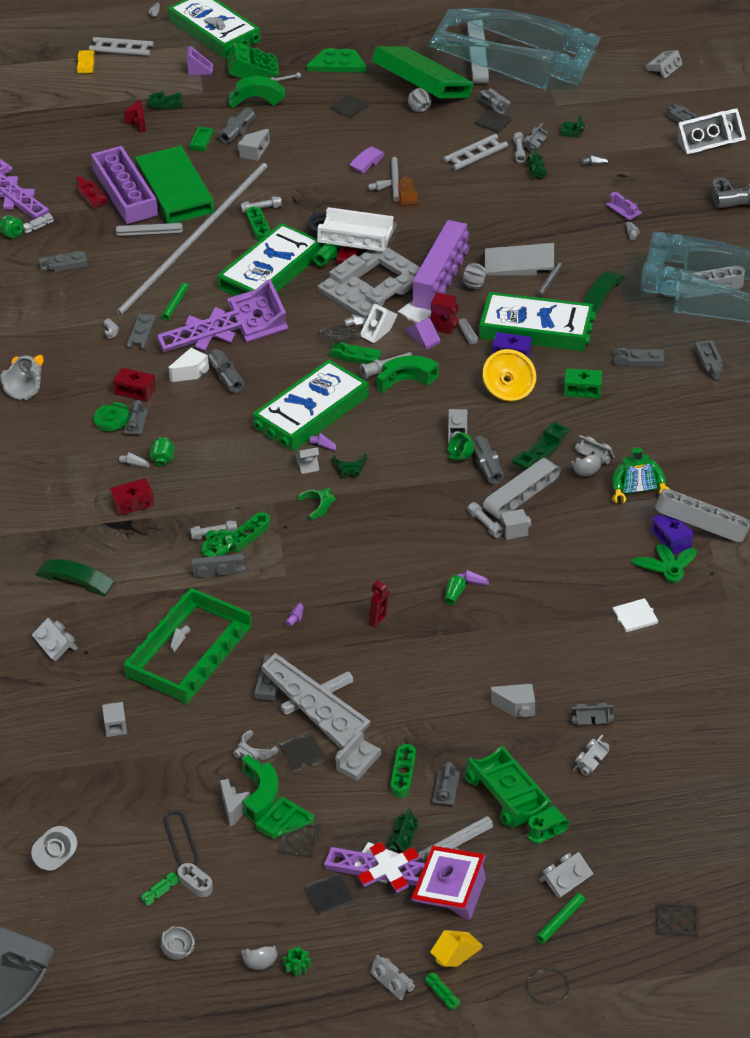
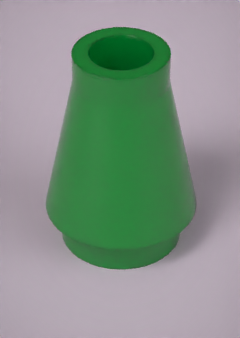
[444,575,466,605]

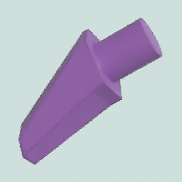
[310,433,336,452]
[457,570,489,586]
[285,603,304,627]

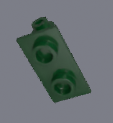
[526,148,547,181]
[388,809,418,852]

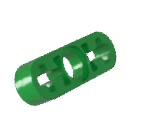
[246,206,270,241]
[229,512,270,552]
[391,744,416,798]

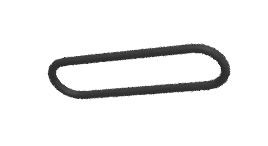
[164,811,199,866]

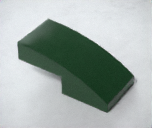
[149,91,183,109]

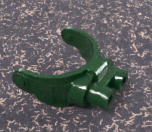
[332,454,367,477]

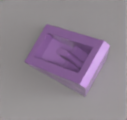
[187,46,213,75]
[405,317,440,350]

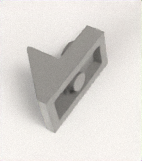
[295,447,319,474]
[220,779,250,826]

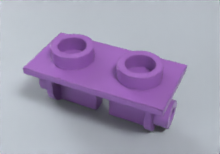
[606,192,642,220]

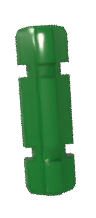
[141,872,179,906]
[425,972,460,1010]

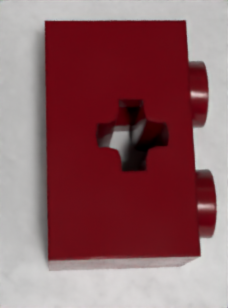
[431,292,459,334]
[113,367,156,402]
[110,478,155,516]

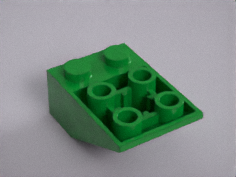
[227,42,279,79]

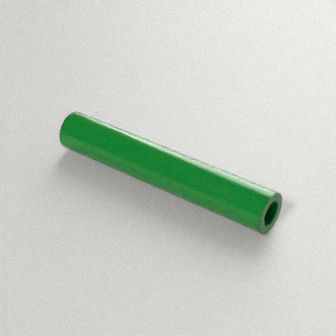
[161,282,189,321]
[536,893,585,944]

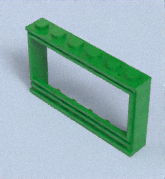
[124,588,252,705]

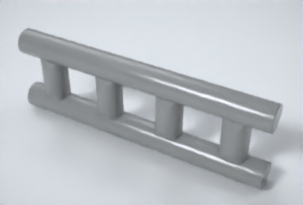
[89,37,154,56]
[443,134,508,171]

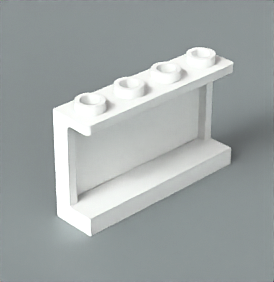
[317,207,393,251]

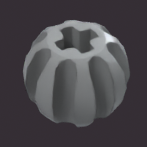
[408,88,432,112]
[462,263,486,289]

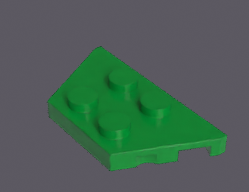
[307,48,367,73]

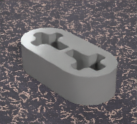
[178,863,213,897]

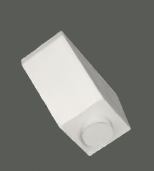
[359,304,398,343]
[169,348,209,382]

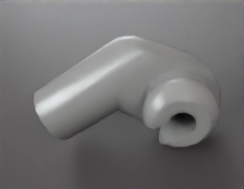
[104,319,119,339]

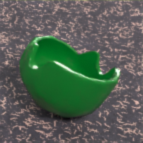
[447,433,474,461]

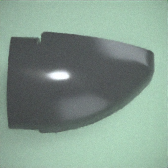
[0,927,54,1021]

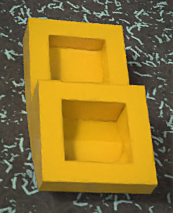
[77,50,95,73]

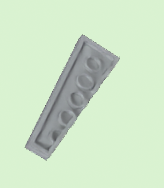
[262,653,370,750]

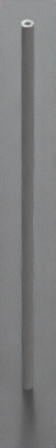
[116,163,267,316]

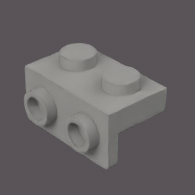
[32,618,78,661]
[539,852,593,898]

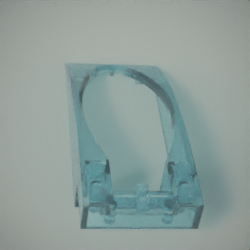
[428,8,601,90]
[640,232,750,322]

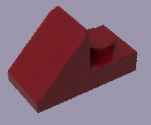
[124,100,146,132]

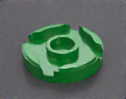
[94,402,130,431]

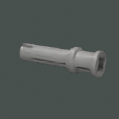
[359,352,412,380]

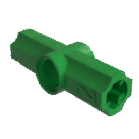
[313,243,341,267]

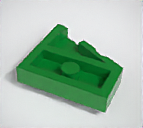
[256,797,315,839]

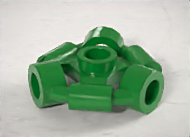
[201,529,238,558]

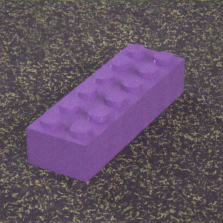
[91,146,158,224]
[413,220,469,310]

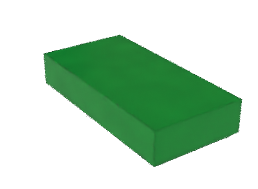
[189,127,214,152]

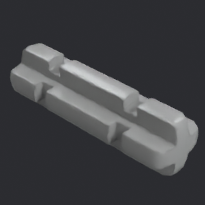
[23,213,53,234]
[458,318,478,345]

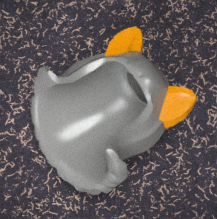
[0,355,44,401]

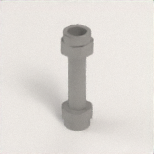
[513,132,526,163]
[240,196,282,213]
[467,502,504,538]
[190,520,237,540]

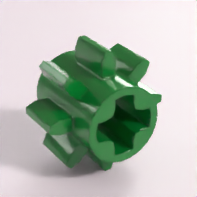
[283,947,312,977]

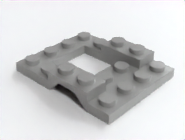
[318,247,420,318]

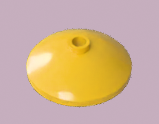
[482,349,536,402]

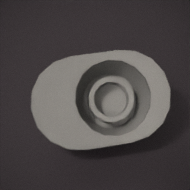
[31,826,77,871]

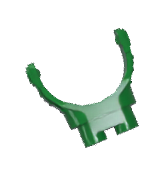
[298,487,336,520]

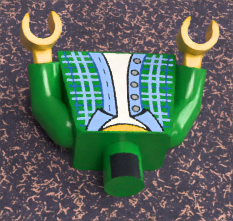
[612,448,670,503]

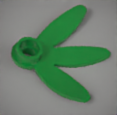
[631,544,697,584]

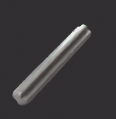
[116,223,183,236]
[280,672,353,715]
[418,816,493,863]

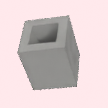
[501,509,531,540]
[102,702,127,737]

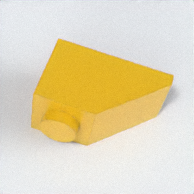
[430,930,483,967]

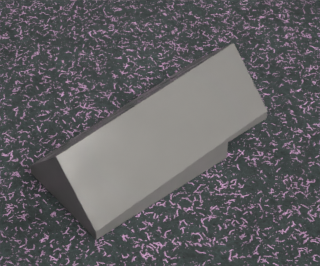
[678,108,746,155]
[485,243,554,276]

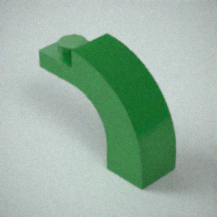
[229,76,285,108]
[376,355,439,393]
[242,754,279,825]

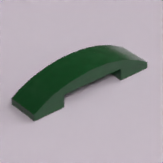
[583,270,626,316]
[512,422,569,470]
[36,559,114,597]

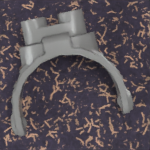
[233,730,278,760]

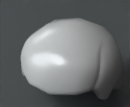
[571,455,601,477]
[161,926,195,960]
[241,946,277,970]

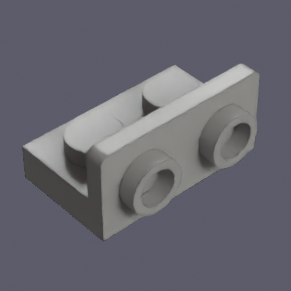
[646,50,683,78]
[335,731,381,781]

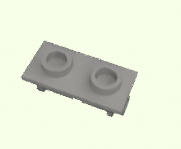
[575,435,615,465]
[573,735,610,776]
[370,955,415,1000]

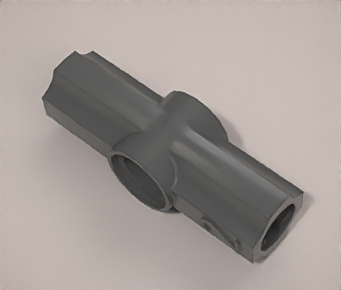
[219,107,256,144]
[208,349,245,393]
[473,436,504,485]

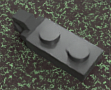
[39,251,88,272]
[695,340,723,380]

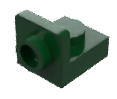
[560,116,585,138]

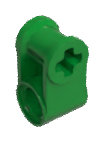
[528,806,570,844]

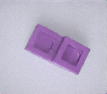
[350,147,385,174]

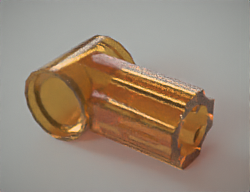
[399,177,418,206]

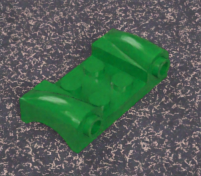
[465,746,551,828]

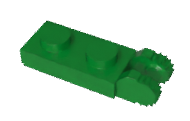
[329,341,382,365]

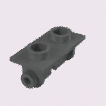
[480,88,512,116]
[522,123,548,152]
[124,400,148,435]
[571,703,614,726]
[433,762,460,806]

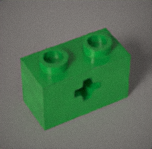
[564,368,602,399]

